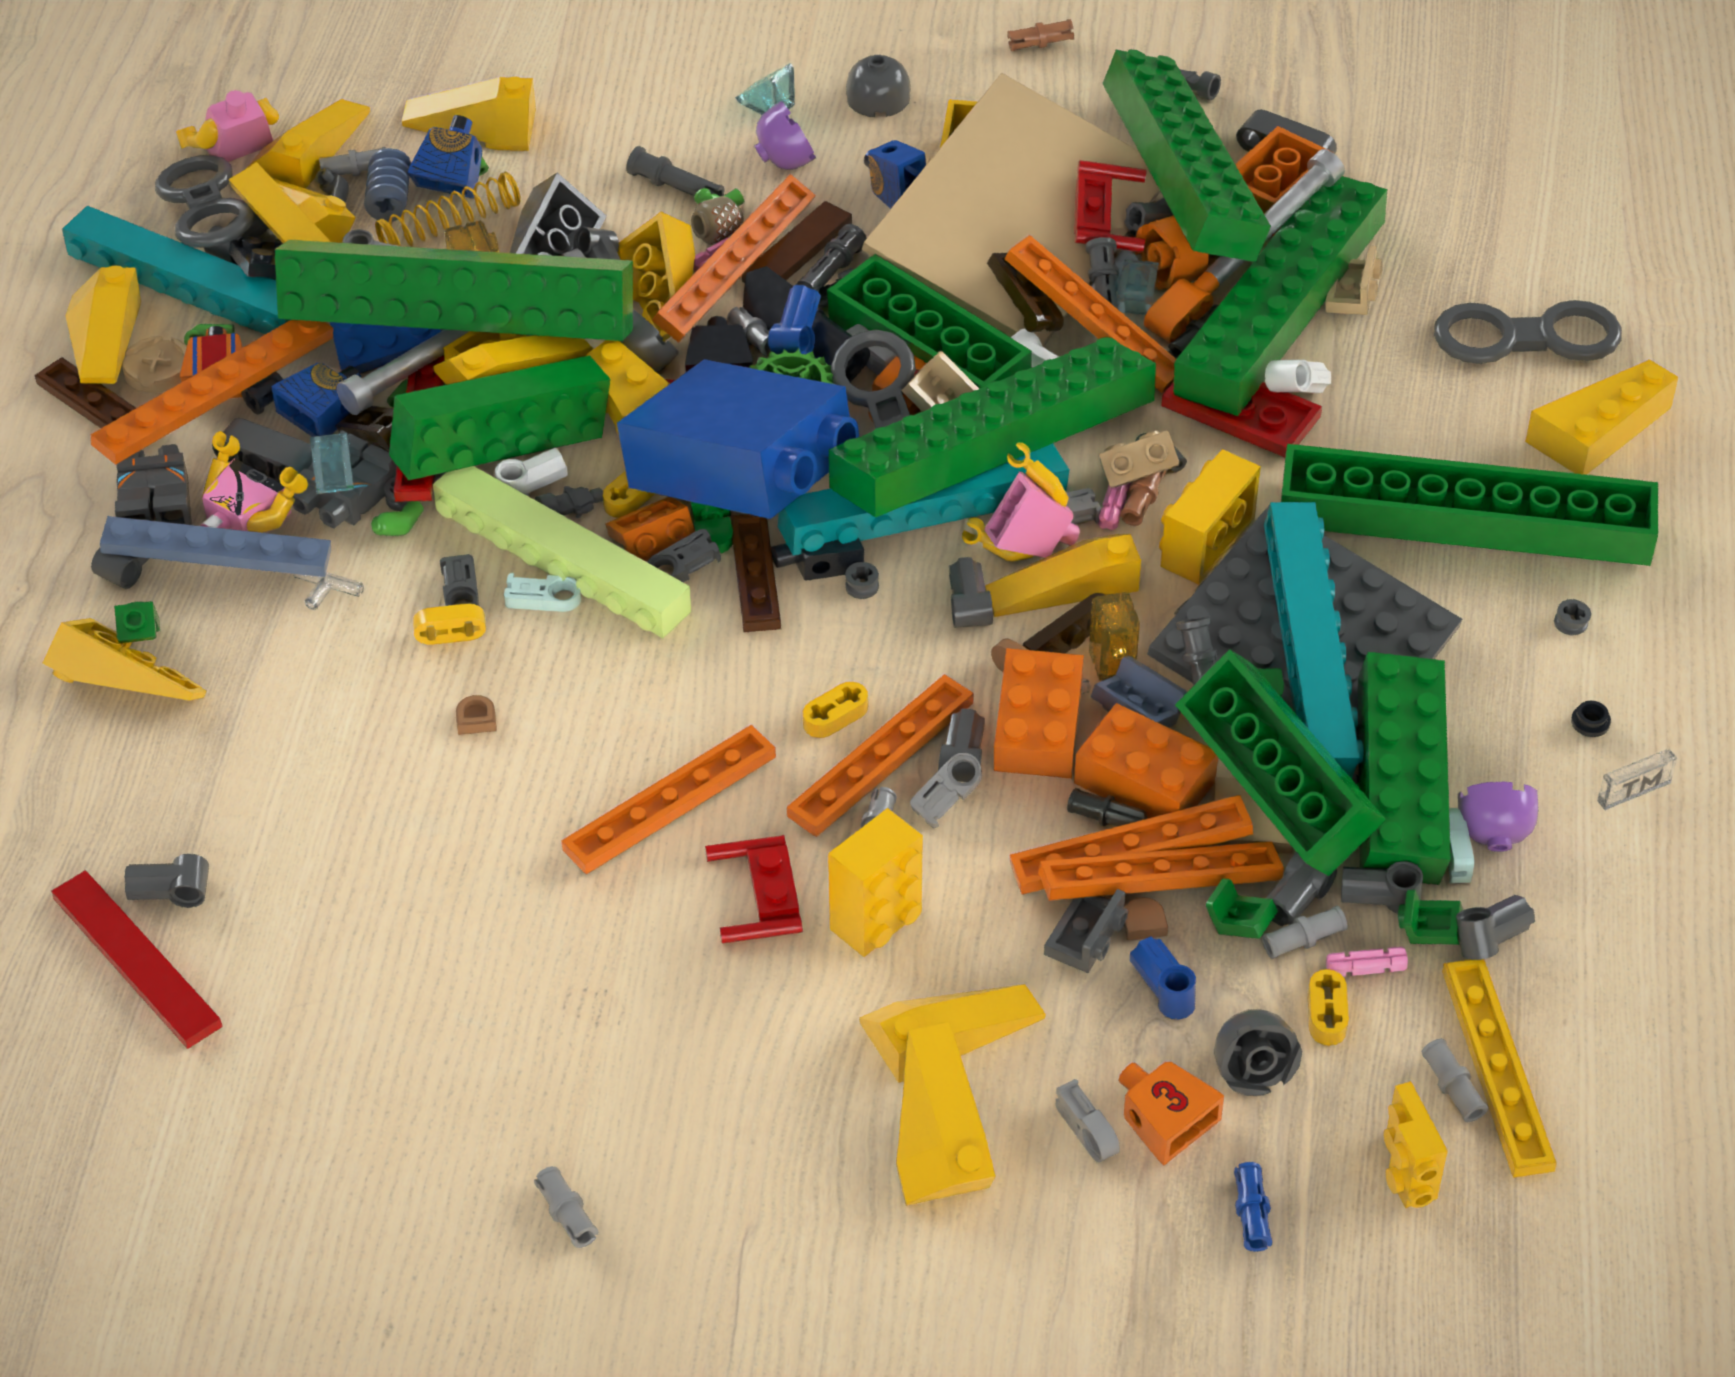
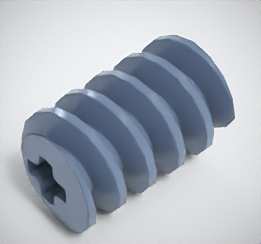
[364,148,411,222]

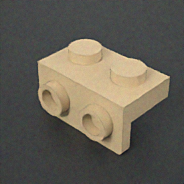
[1325,245,1383,315]
[901,351,979,412]
[1099,430,1179,488]

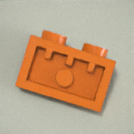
[605,497,695,561]

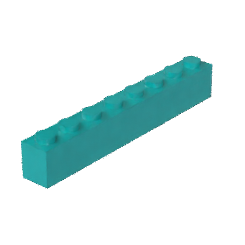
[62,206,290,334]
[777,443,1070,556]
[1264,502,1364,779]

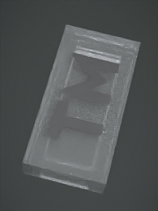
[1597,749,1678,810]

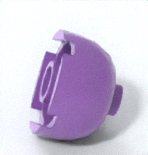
[754,101,816,170]
[1457,781,1538,852]

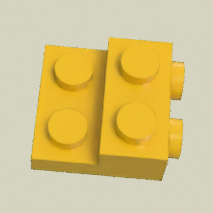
[1383,1081,1448,1208]

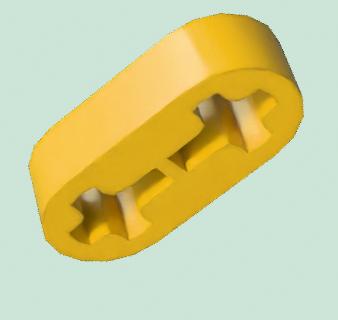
[603,470,655,518]
[413,604,486,645]
[803,682,868,738]
[1307,969,1349,1046]

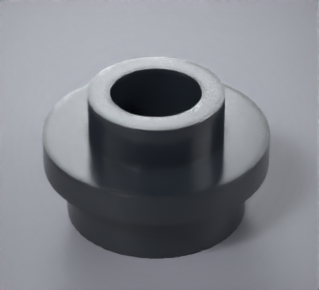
[1571,700,1611,737]

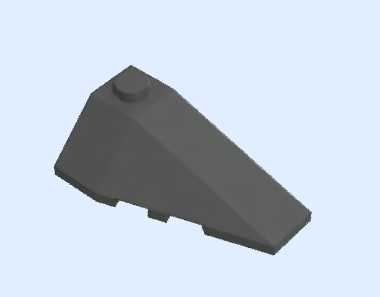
[510,172,607,256]

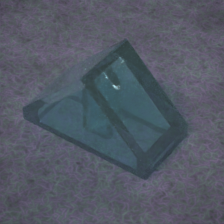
[735,63,795,115]
[1117,259,1159,315]
[310,433,354,494]

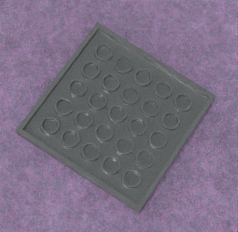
[1147,504,1463,740]

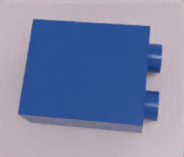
[617,359,859,519]

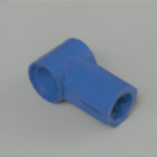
[768,285,821,355]
[1130,936,1196,1020]

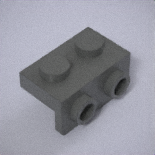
[1044,889,1129,973]

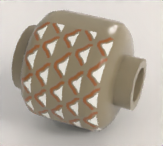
[691,196,744,245]

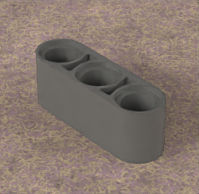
[1236,109,1337,154]
[212,418,320,483]

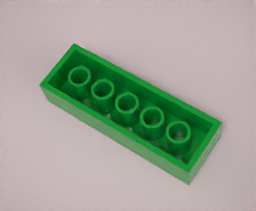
[827,254,1032,389]
[389,355,611,480]
[1175,649,1386,876]
[1358,652,1451,885]

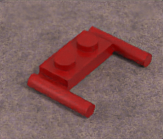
[1074,160,1147,253]
[705,835,803,944]

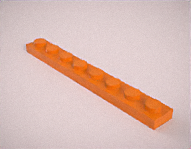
[652,174,816,343]
[91,320,334,465]

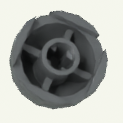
[846,55,911,117]
[620,309,679,372]
[1214,1009,1302,1096]

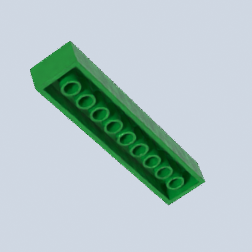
[1103,49,1271,262]
[1174,176,1388,416]
[275,240,633,341]
[829,337,1156,518]
[1281,444,1658,566]

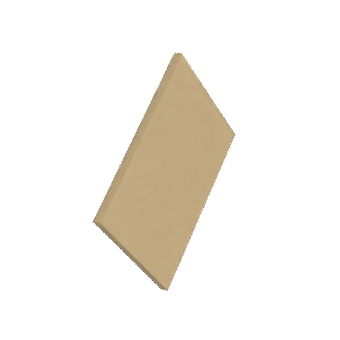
[862,73,1161,347]

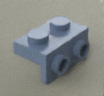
[1090,656,1187,728]

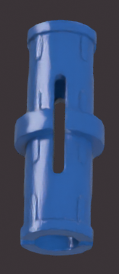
[1234,1162,1272,1252]

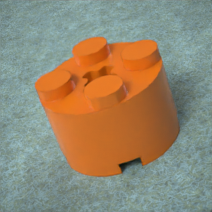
[1135,215,1209,290]

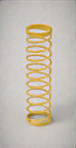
[375,171,521,247]

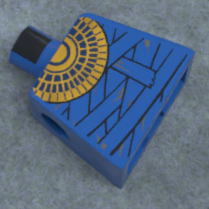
[407,115,482,199]
[864,140,926,209]
[271,363,362,444]

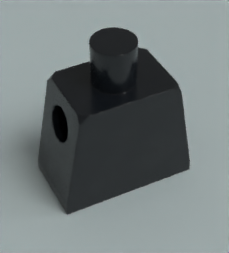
[685,316,753,372]
[771,538,864,581]

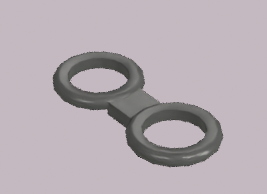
[155,155,254,248]
[1434,300,1622,364]
[831,330,916,428]

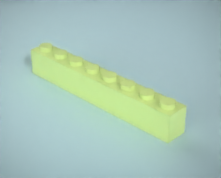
[433,466,691,638]

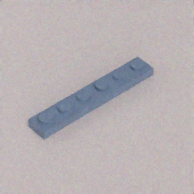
[100,516,331,577]

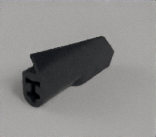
[743,266,870,383]

